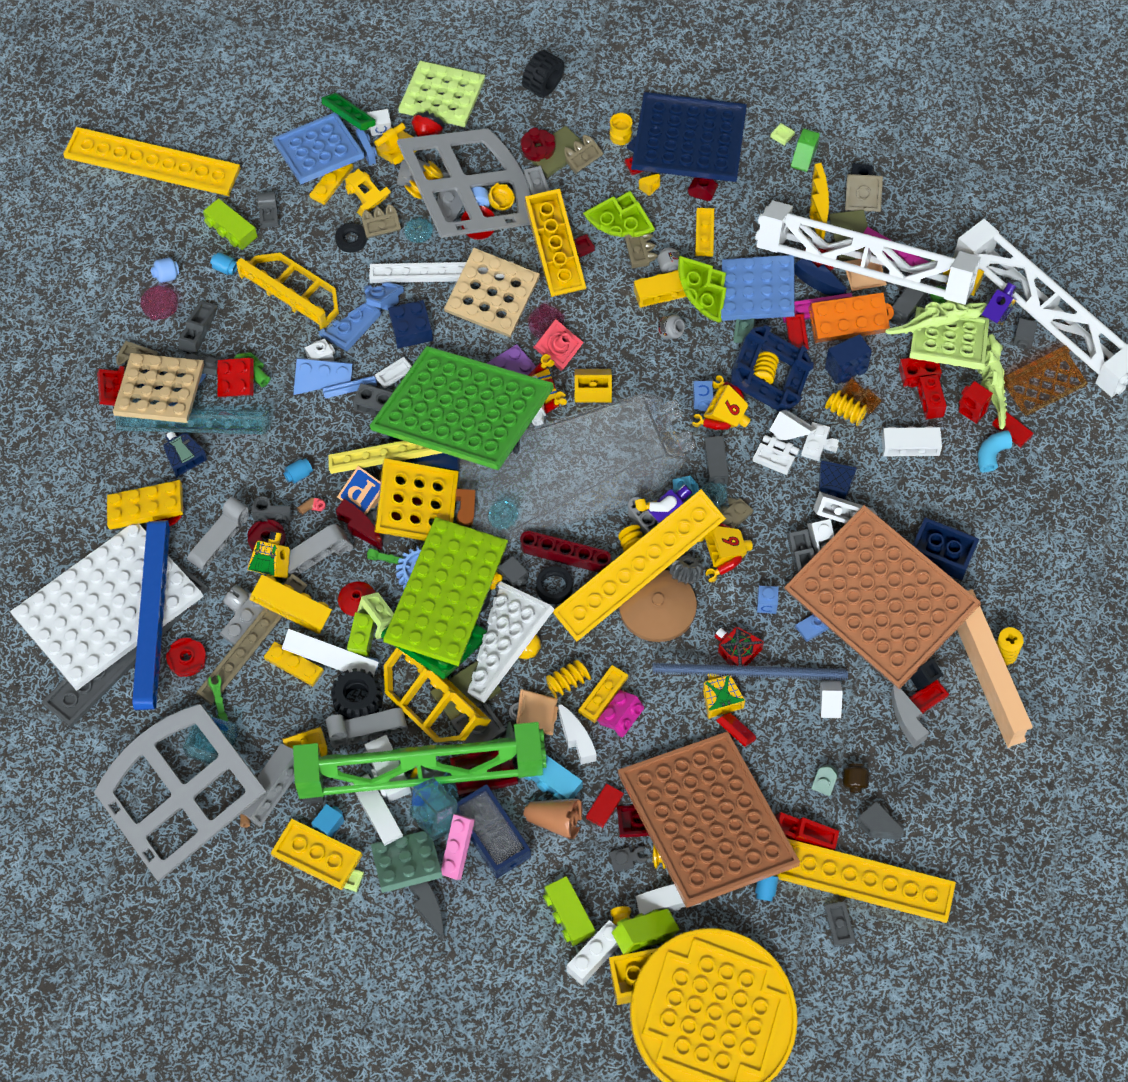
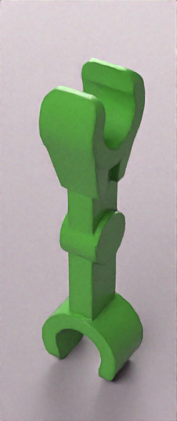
[367,549,403,565]
[207,675,228,723]

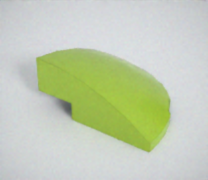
[583,191,655,237]
[678,256,726,323]

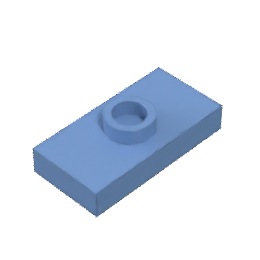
[795,615,829,642]

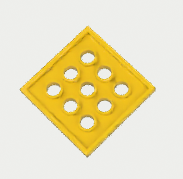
[375,458,458,541]

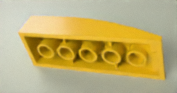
[525,189,586,297]

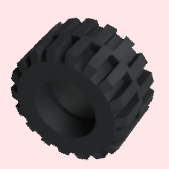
[522,49,565,98]
[331,668,383,720]

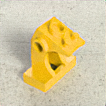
[345,169,391,217]

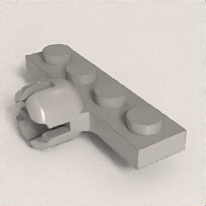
[220,575,279,645]

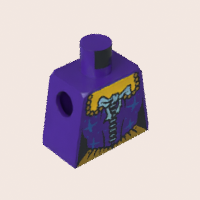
[981,282,1018,325]

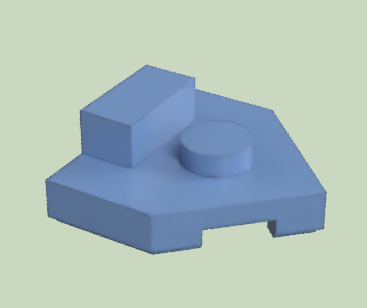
[364,282,404,310]

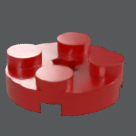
[166,638,207,677]

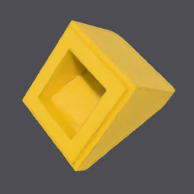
[639,174,660,196]

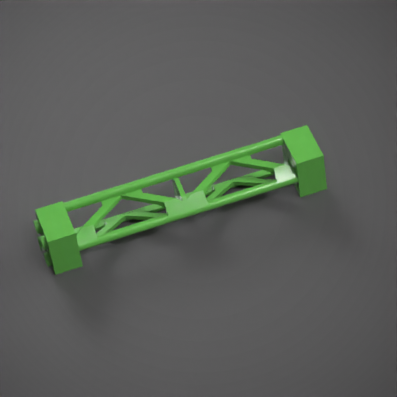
[293,722,547,799]

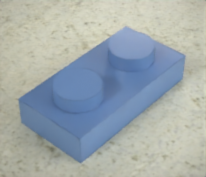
[356,129,377,165]

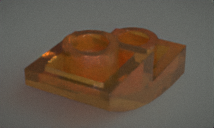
[841,378,882,414]

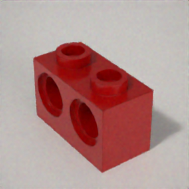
[899,358,942,388]
[917,375,947,420]
[958,381,993,424]

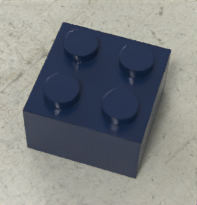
[388,300,433,349]
[825,334,872,384]

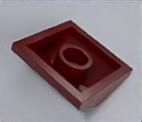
[617,805,649,838]

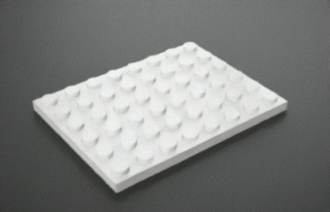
[10,524,204,691]

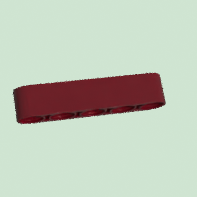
[520,531,611,573]

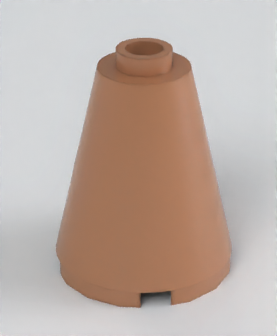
[524,798,582,839]

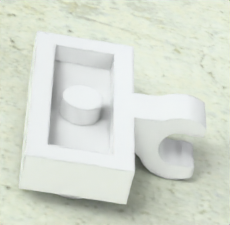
[801,422,839,461]

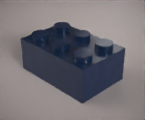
[913,517,979,580]

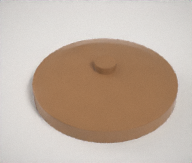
[619,570,697,642]

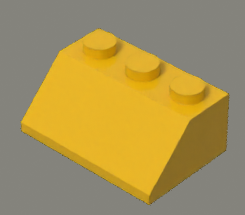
[609,948,658,1005]

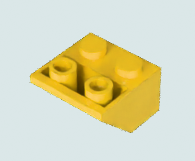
[575,369,612,402]

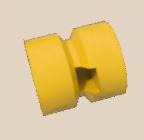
[610,113,632,145]

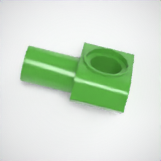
[234,352,270,387]

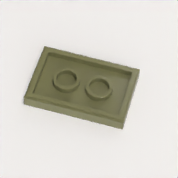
[530,126,585,178]
[828,210,874,261]
[430,661,501,721]

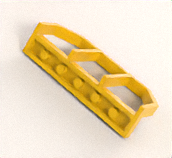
[236,253,339,330]
[384,648,491,744]

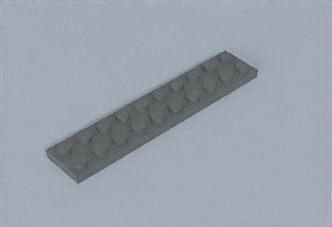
[41,565,208,728]

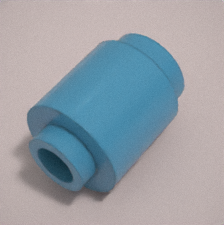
[210,252,237,275]
[283,458,313,484]
[755,875,779,901]

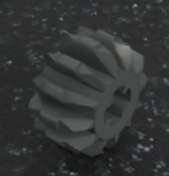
[670,554,703,585]

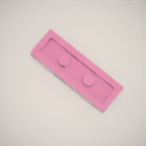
[441,814,475,880]

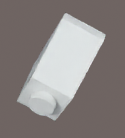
[769,409,817,440]

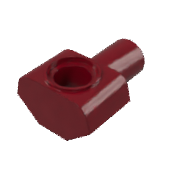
[688,177,718,201]

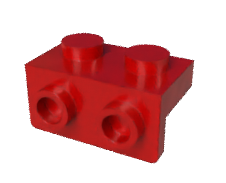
[97,366,124,406]

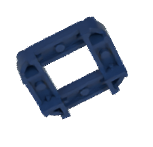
[731,325,814,411]

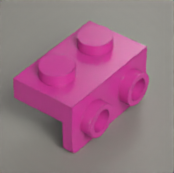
[597,690,644,738]

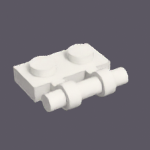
[753,435,800,475]

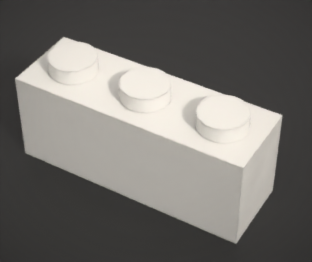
[882,426,942,456]
[813,492,877,524]
[363,735,411,802]
[567,920,619,986]

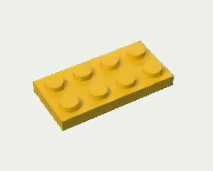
[107,480,183,530]
[271,818,363,890]

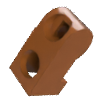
[455,489,475,527]

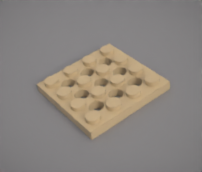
[444,248,540,338]
[113,353,204,423]

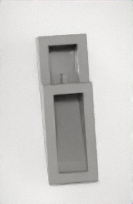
[891,685,929,748]

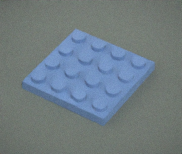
[273,113,364,185]
[721,255,795,321]

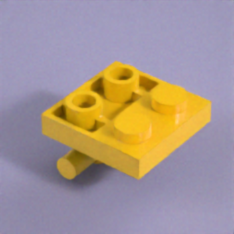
[374,123,416,165]

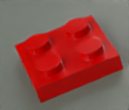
[217,358,254,397]

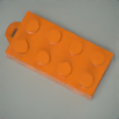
[808,293,894,343]

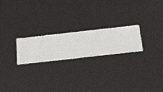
[282,629,379,677]

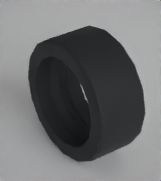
[536,566,573,604]

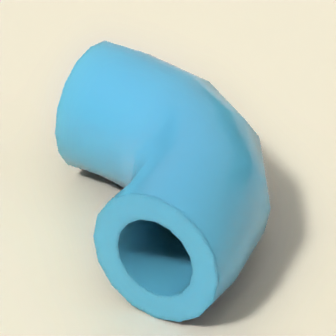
[978,430,1012,473]

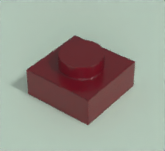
[574,234,595,258]

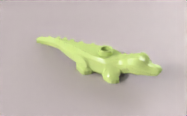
[885,300,988,335]
[977,334,1007,429]

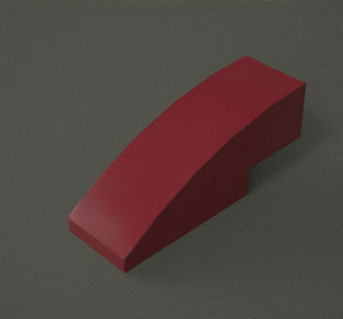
[336,499,383,550]

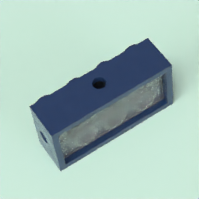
[452,784,531,879]

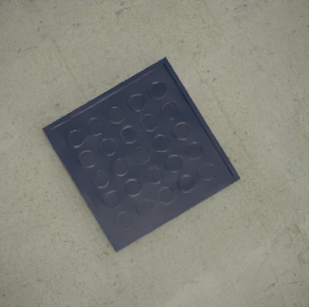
[631,92,747,182]

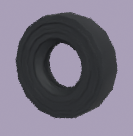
[335,222,367,253]

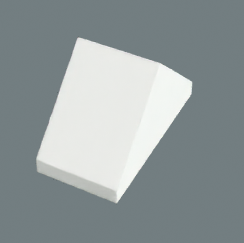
[820,680,843,718]

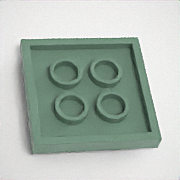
[370,829,443,893]

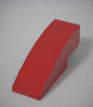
[775,812,839,850]

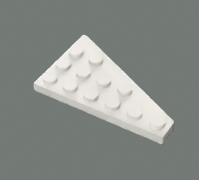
[468,582,555,703]

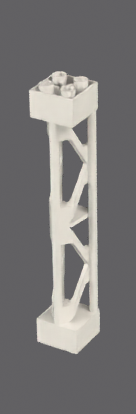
[755,201,981,305]
[953,219,1128,397]

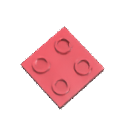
[533,319,584,371]

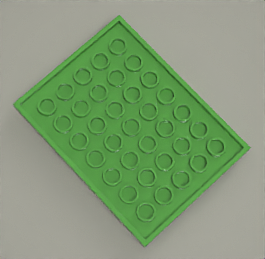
[369,346,554,470]

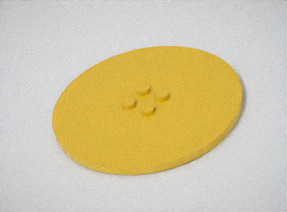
[630,928,797,1082]

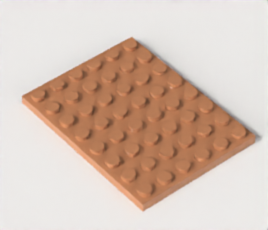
[784,505,981,689]
[618,731,800,908]

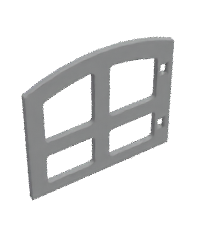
[397,128,531,238]
[94,704,267,882]

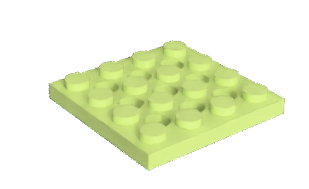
[399,61,485,127]
[910,307,989,370]

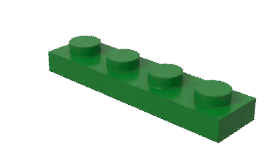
[322,93,375,130]

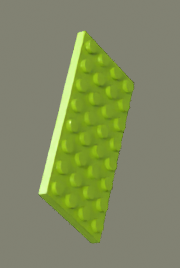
[383,517,508,666]

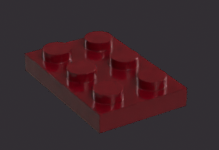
[450,751,518,798]

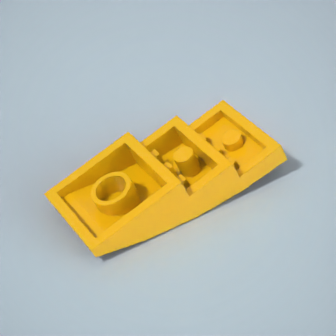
[809,163,829,240]

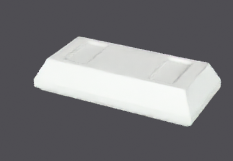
[374,357,412,389]

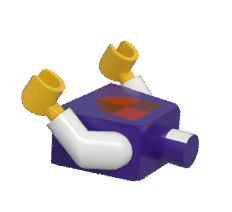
[635,484,692,523]

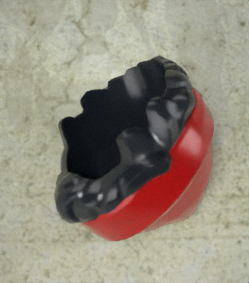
[411,111,445,137]

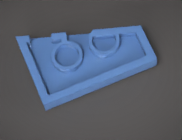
[318,302,381,351]
[293,358,352,395]

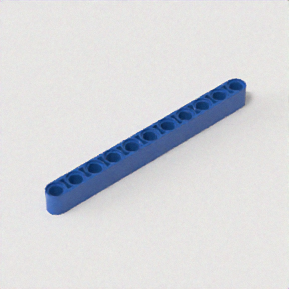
[133,520,170,710]

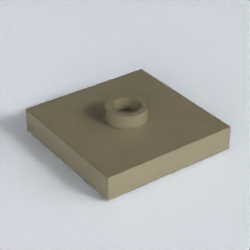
[845,174,883,212]

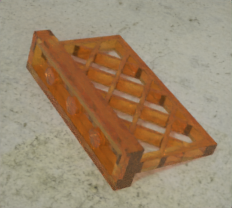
[1004,345,1088,417]

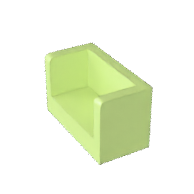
[357,592,394,639]

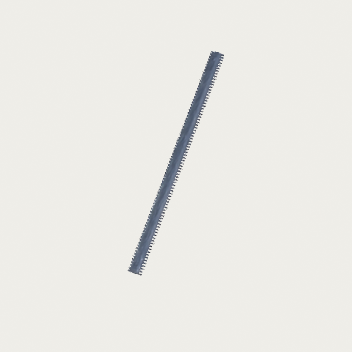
[652,662,848,681]

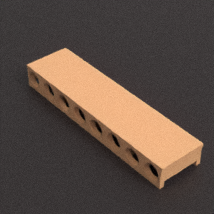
[957,589,1033,748]

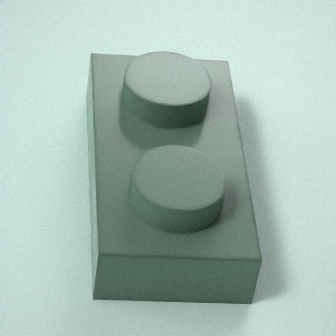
[733,318,756,343]

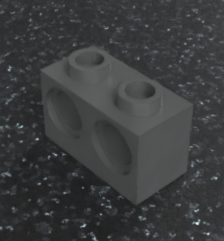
[353,383,393,416]

